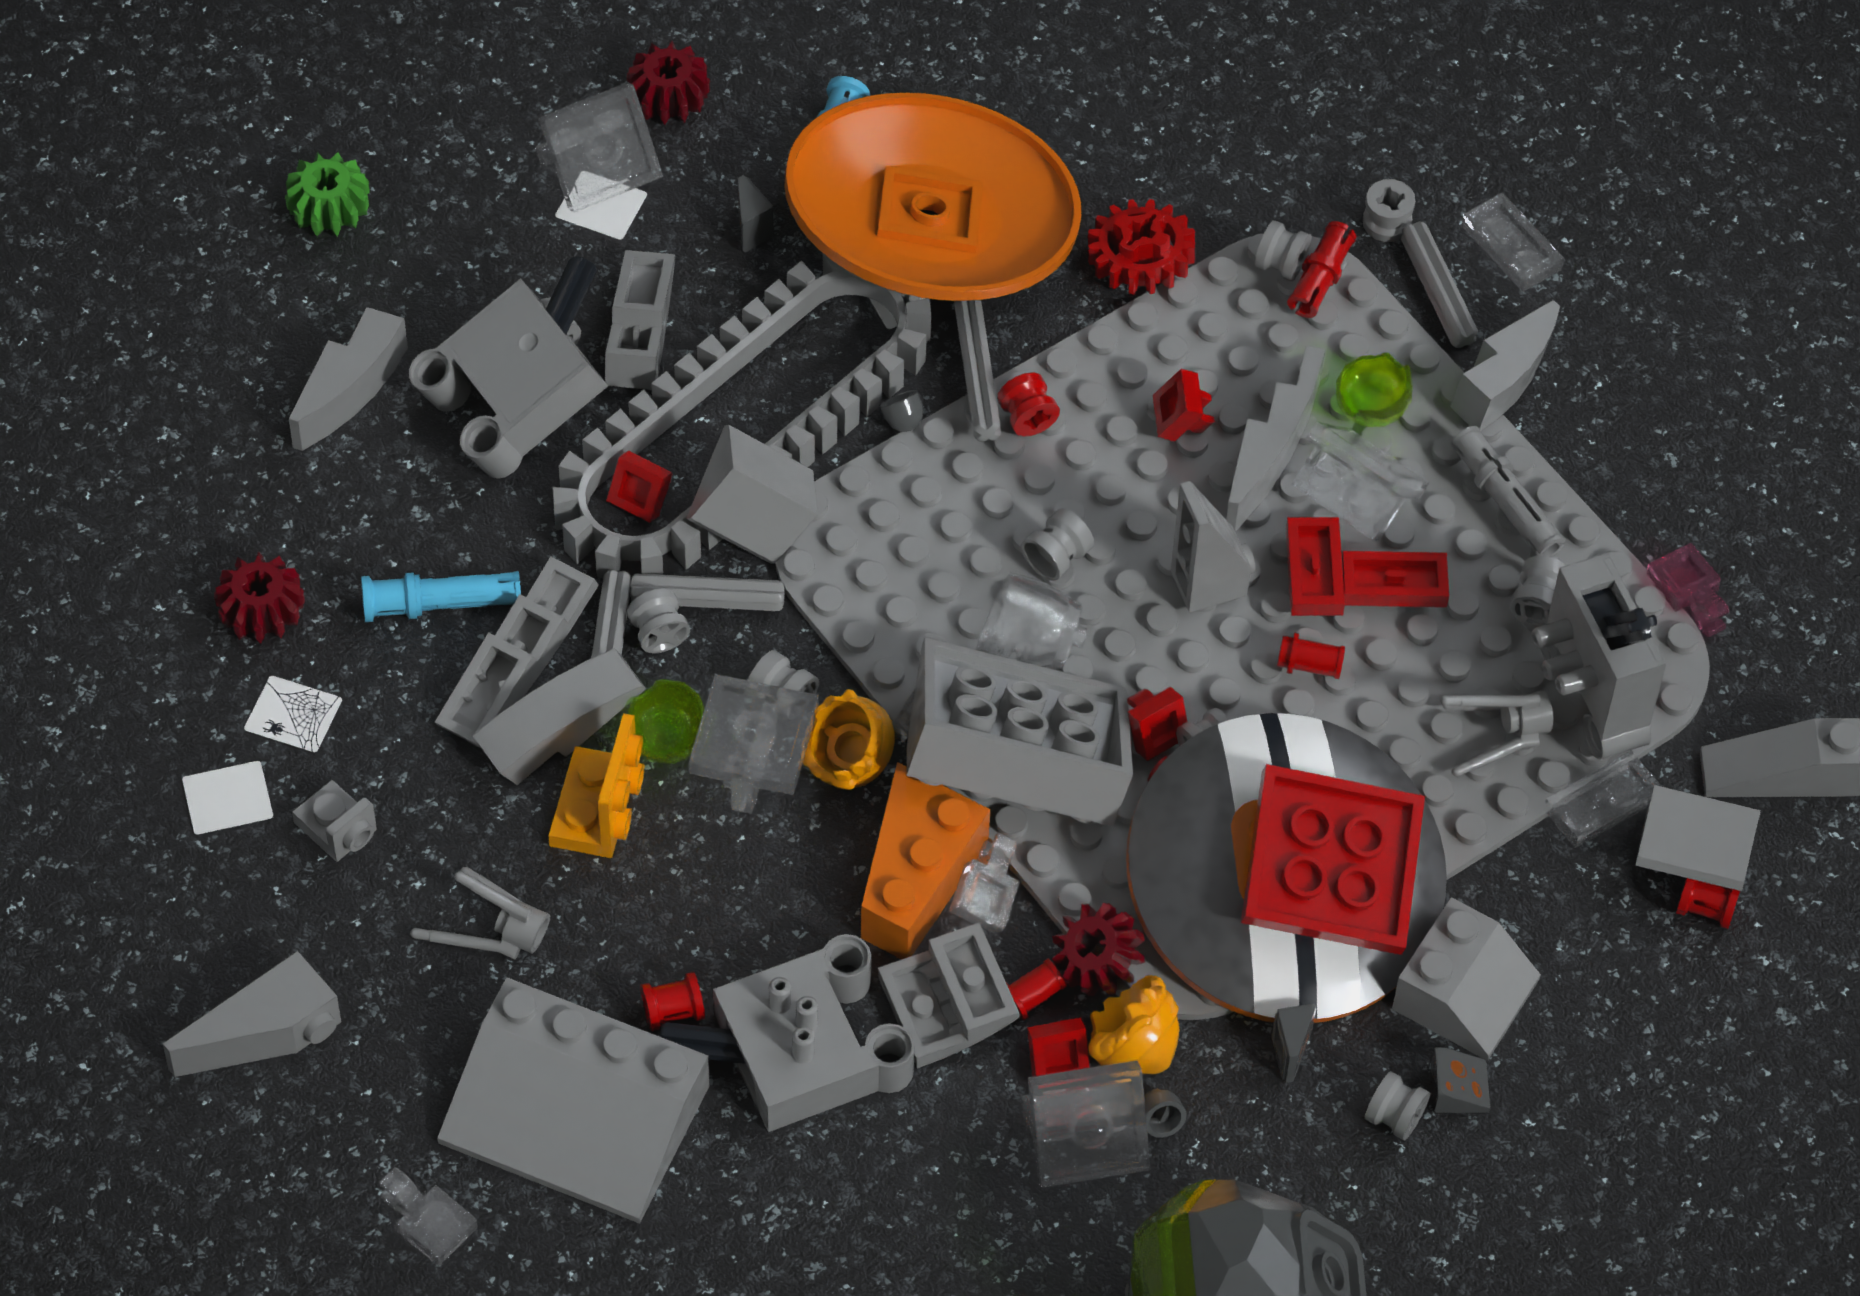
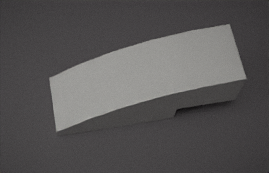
[605,250,675,390]
[1450,300,1560,431]
[289,307,408,451]
[472,648,646,785]

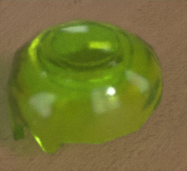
[1336,352,1413,428]
[628,679,707,764]

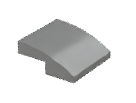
[878,922,1019,1069]

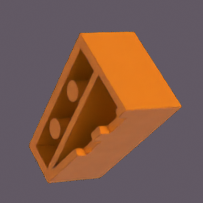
[861,762,990,960]

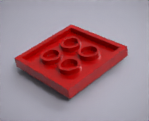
[1241,764,1425,955]

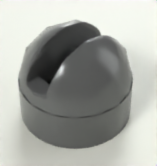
[879,390,924,432]
[1138,1088,1186,1138]

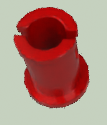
[1277,633,1345,679]
[1006,958,1067,1021]

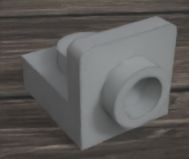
[292,780,377,862]

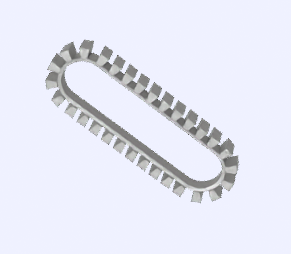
[553,254,931,579]

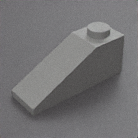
[1171,481,1255,613]
[1700,718,1860,797]
[163,951,341,1077]

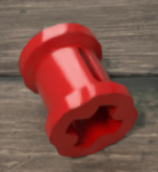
[1676,878,1740,930]
[640,972,705,1031]

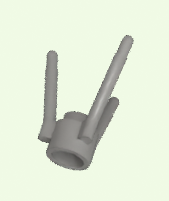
[1440,691,1553,777]
[410,867,550,960]

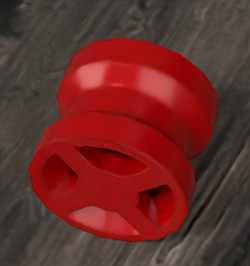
[997,372,1060,437]

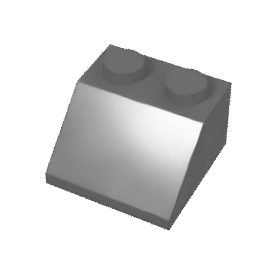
[1392,897,1541,1061]

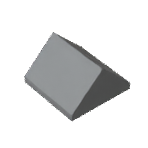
[686,425,818,564]
[1636,785,1761,891]

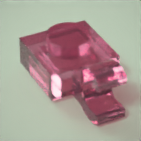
[1646,543,1729,638]

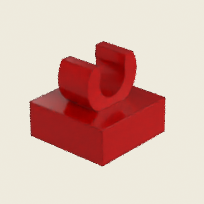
[1152,368,1215,442]
[606,451,673,523]
[1127,687,1188,761]
[1027,1017,1090,1085]

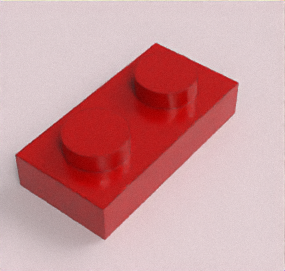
[1286,517,1345,616]
[1342,551,1449,608]

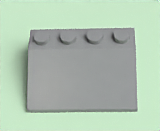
[907,637,1133,827]
[437,977,709,1224]

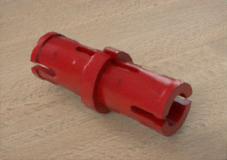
[1287,221,1357,318]

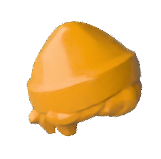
[800,689,895,790]
[1088,975,1179,1074]

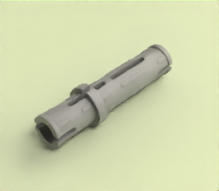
[1451,426,1566,557]

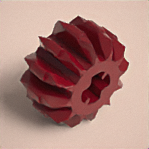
[627,40,710,125]
[214,552,305,644]
[1052,903,1145,996]

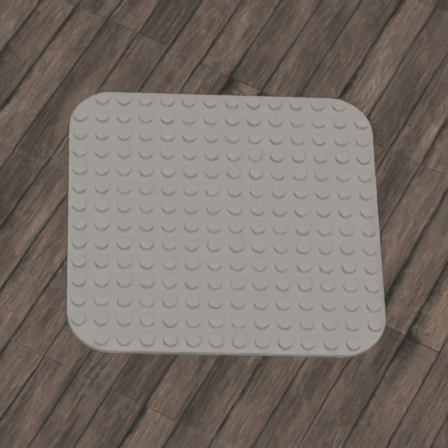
[775,233,1710,1020]

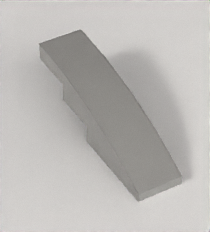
[1226,345,1326,532]
[435,556,599,748]

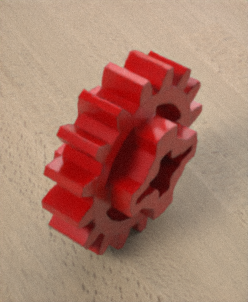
[1088,199,1195,295]

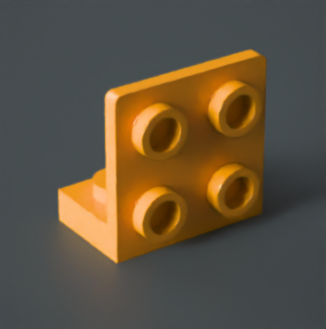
[549,713,645,858]

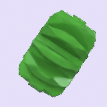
[285,152,370,237]

